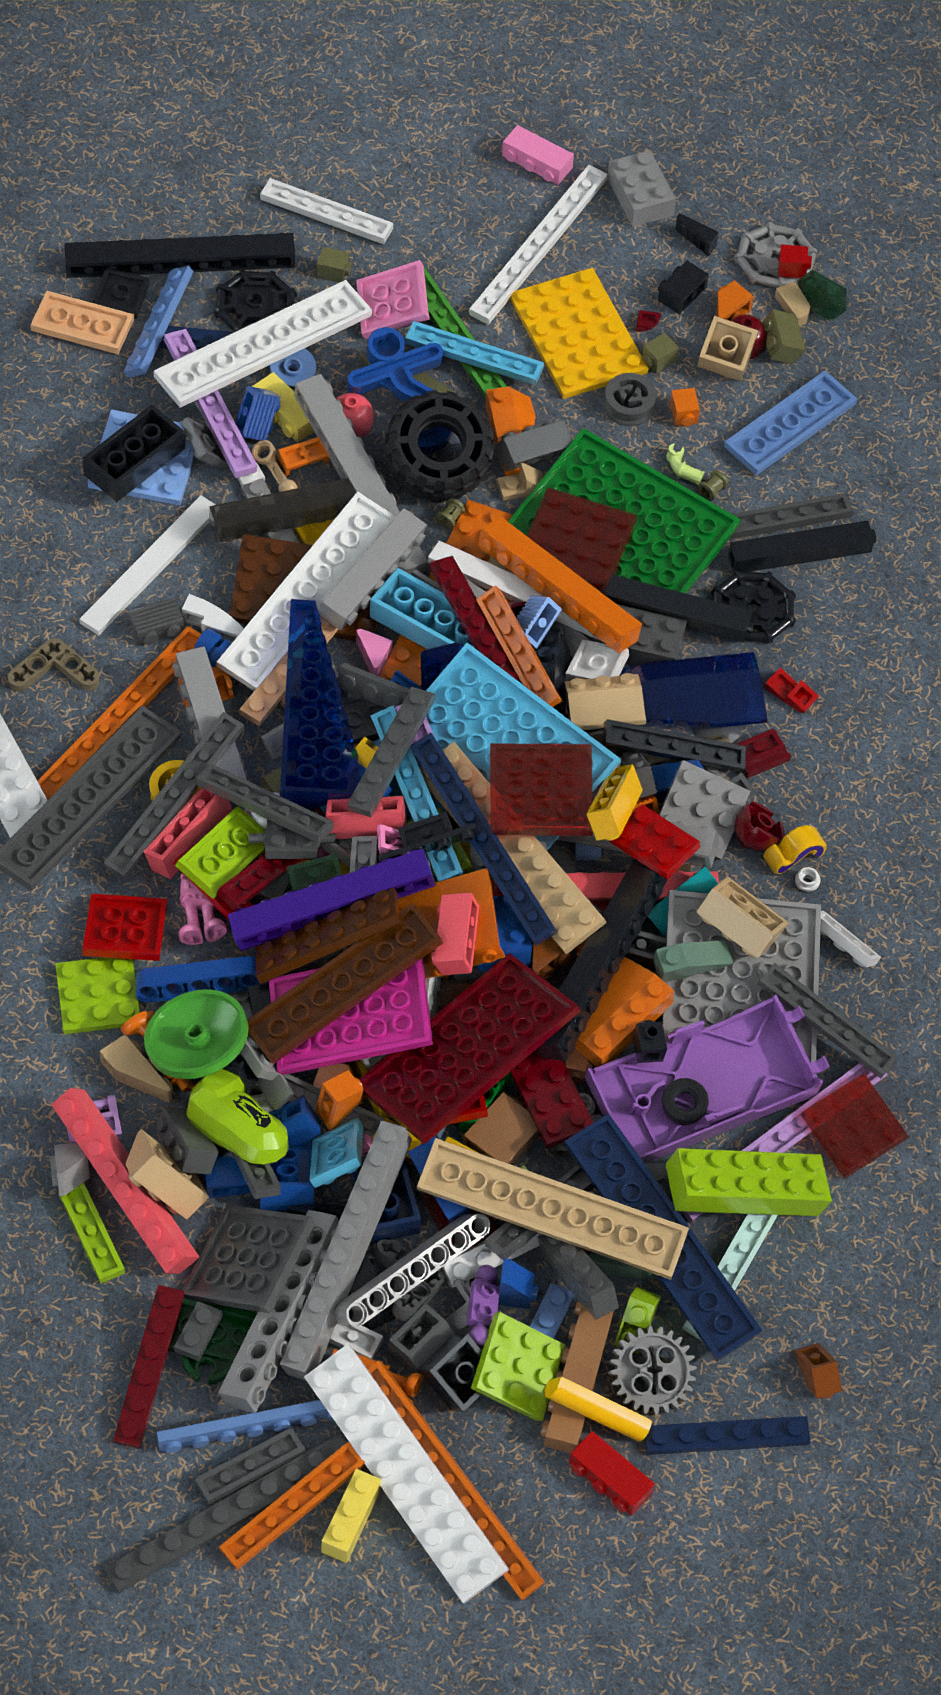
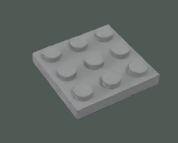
[658,760,751,860]

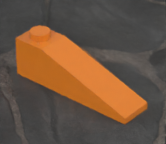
[485,386,536,476]

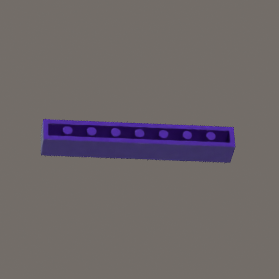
[228,849,436,951]

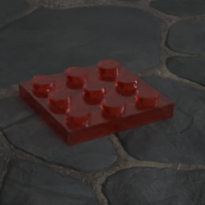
[800,1073,909,1179]

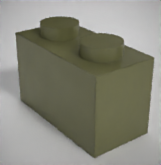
[762,309,805,364]

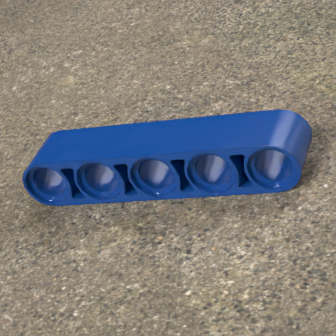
[135,956,261,1003]

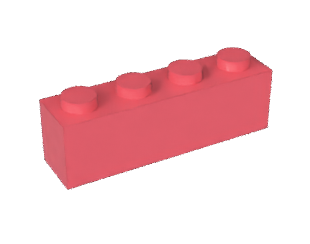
[144,787,233,880]

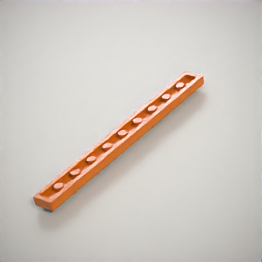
[38,626,201,800]
[368,1360,546,1600]

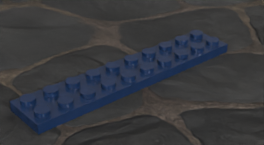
[564,1113,762,1362]

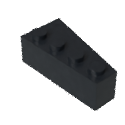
[534,629,570,714]

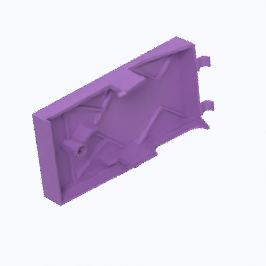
[585,995,829,1163]

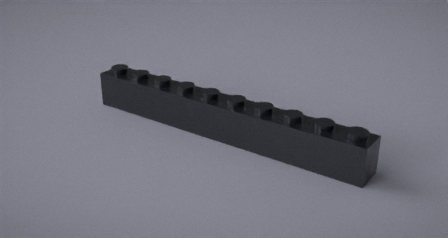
[64,233,295,278]
[535,858,667,1062]

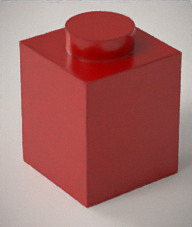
[778,244,812,279]

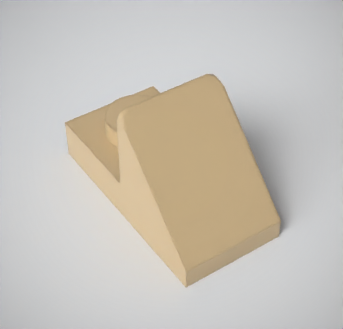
[496,463,544,501]

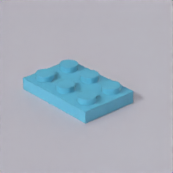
[310,1117,363,1188]

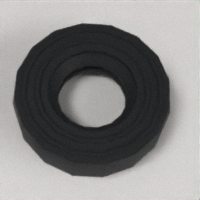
[661,1078,709,1125]

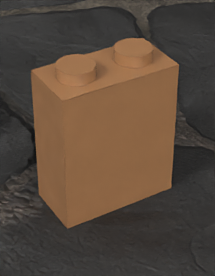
[463,1092,540,1166]

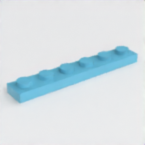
[405,321,544,385]

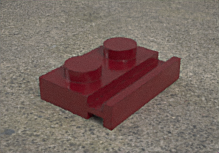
[737,728,791,779]

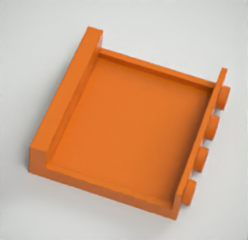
[399,868,505,979]

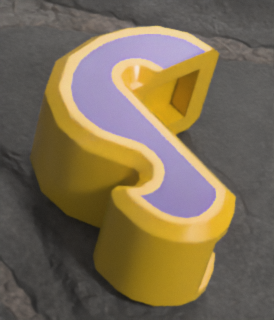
[763,825,827,874]

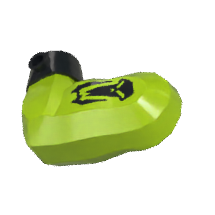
[186,1055,289,1165]

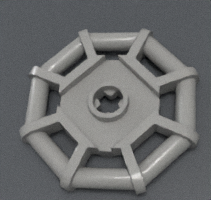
[734,222,818,288]

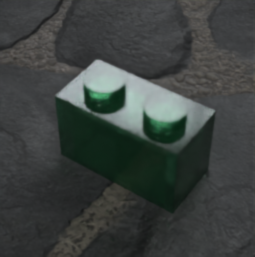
[285,853,342,891]

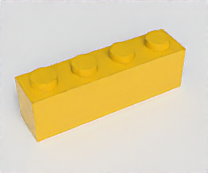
[587,764,643,841]

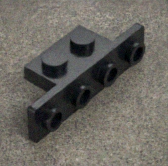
[378,812,480,862]

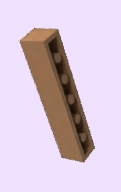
[541,1300,615,1453]

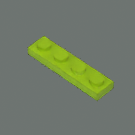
[58,1182,125,1284]

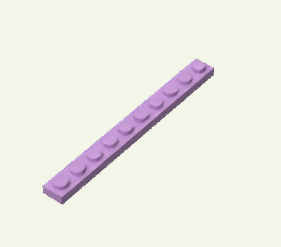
[681,1063,888,1223]

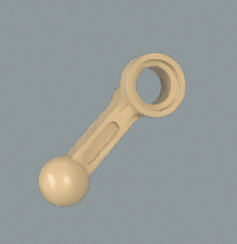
[252,440,297,498]

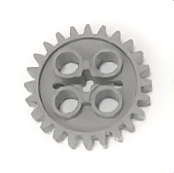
[608,1326,697,1416]

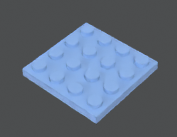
[88,409,195,505]

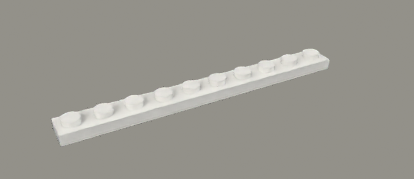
[469,165,608,325]

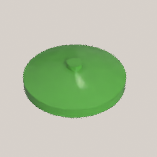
[144,989,249,1079]

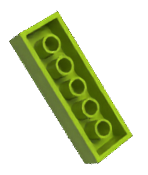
[665,1148,832,1216]

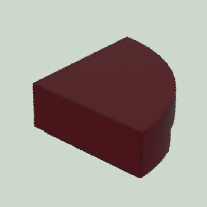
[636,310,661,332]

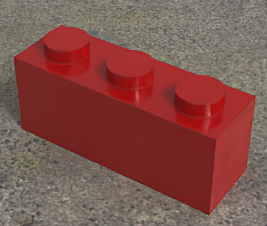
[569,1431,655,1516]

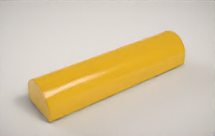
[545,1377,652,1442]

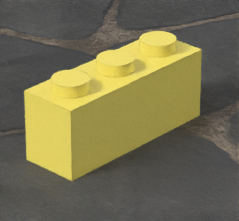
[252,372,314,443]
[321,1469,382,1563]

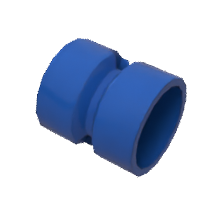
[194,629,233,667]

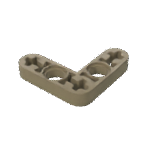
[8,638,100,692]

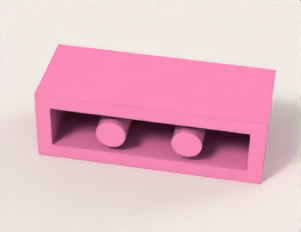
[502,125,574,185]

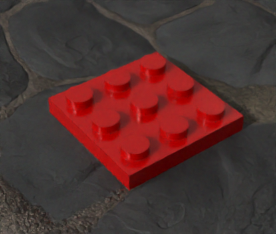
[82,893,167,961]

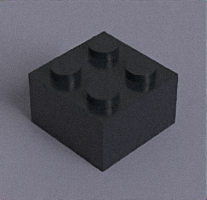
[418,1333,482,1412]

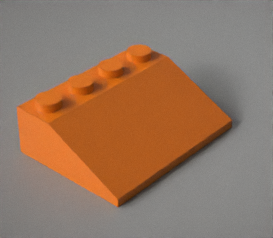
[575,957,674,1067]

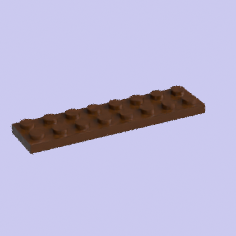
[248,903,443,1064]

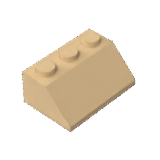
[565,673,646,730]
[696,877,789,959]
[125,1129,209,1219]

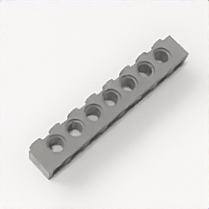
[218,1210,339,1413]

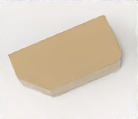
[775,282,811,326]

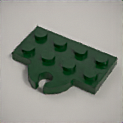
[169,1299,257,1385]

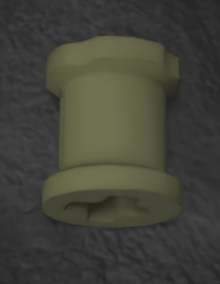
[697,470,728,501]
[435,498,466,530]

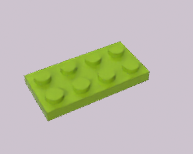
[175,806,265,900]

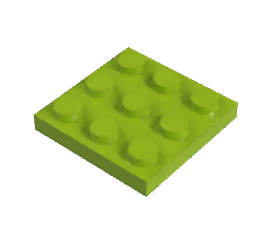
[55,957,140,1034]
[471,1312,565,1421]

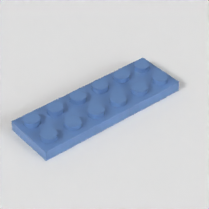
[724,371,857,476]

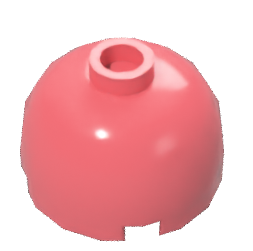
[336,393,374,438]

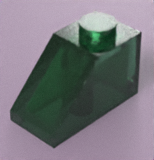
[797,270,847,321]

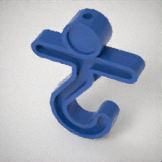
[347,327,453,454]

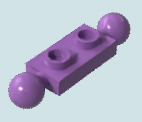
[466,1265,500,1348]

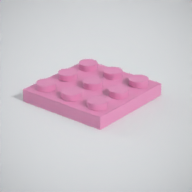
[356,260,429,339]

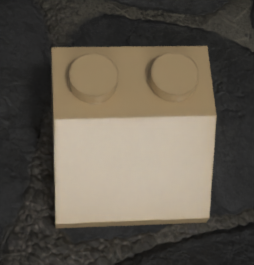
[698,316,758,381]

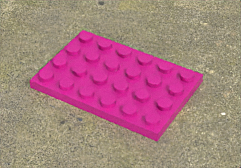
[269,958,433,1075]

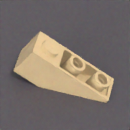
[100,1035,173,1103]

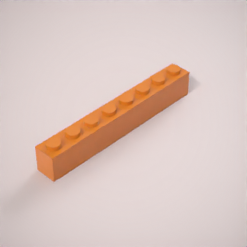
[478,517,642,654]

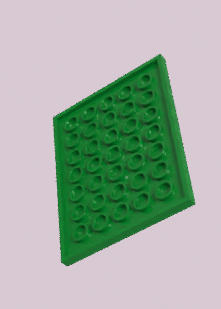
[508,428,741,595]

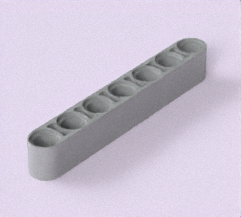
[334,1214,490,1326]

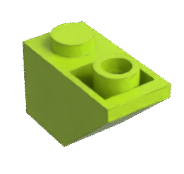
[614,1287,661,1354]

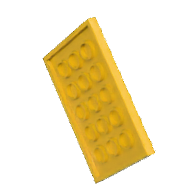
[510,268,648,399]

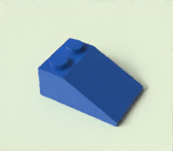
[260,1139,314,1212]

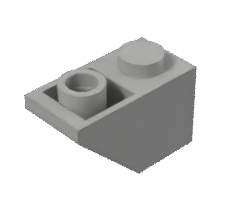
[50,1142,90,1196]

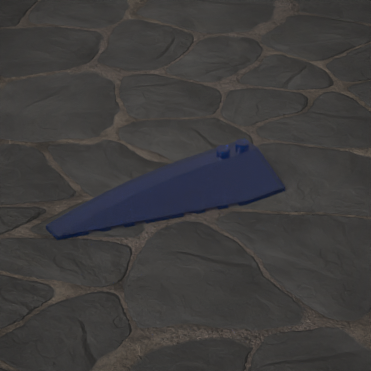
[279,599,358,809]
[564,652,768,727]

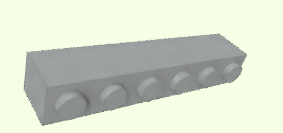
[317,508,427,631]
[172,646,247,780]

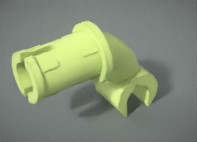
[666,443,705,485]

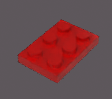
[609,804,700,880]

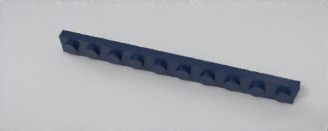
[410,733,558,946]

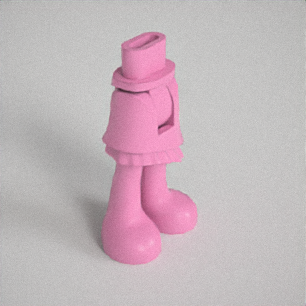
[179,873,227,945]

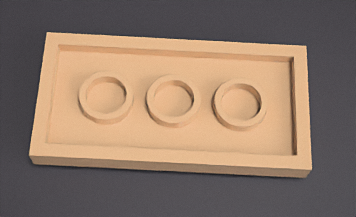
[31,291,134,354]

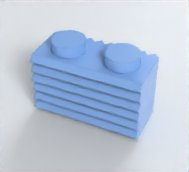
[517,595,562,649]

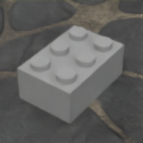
[607,150,676,227]

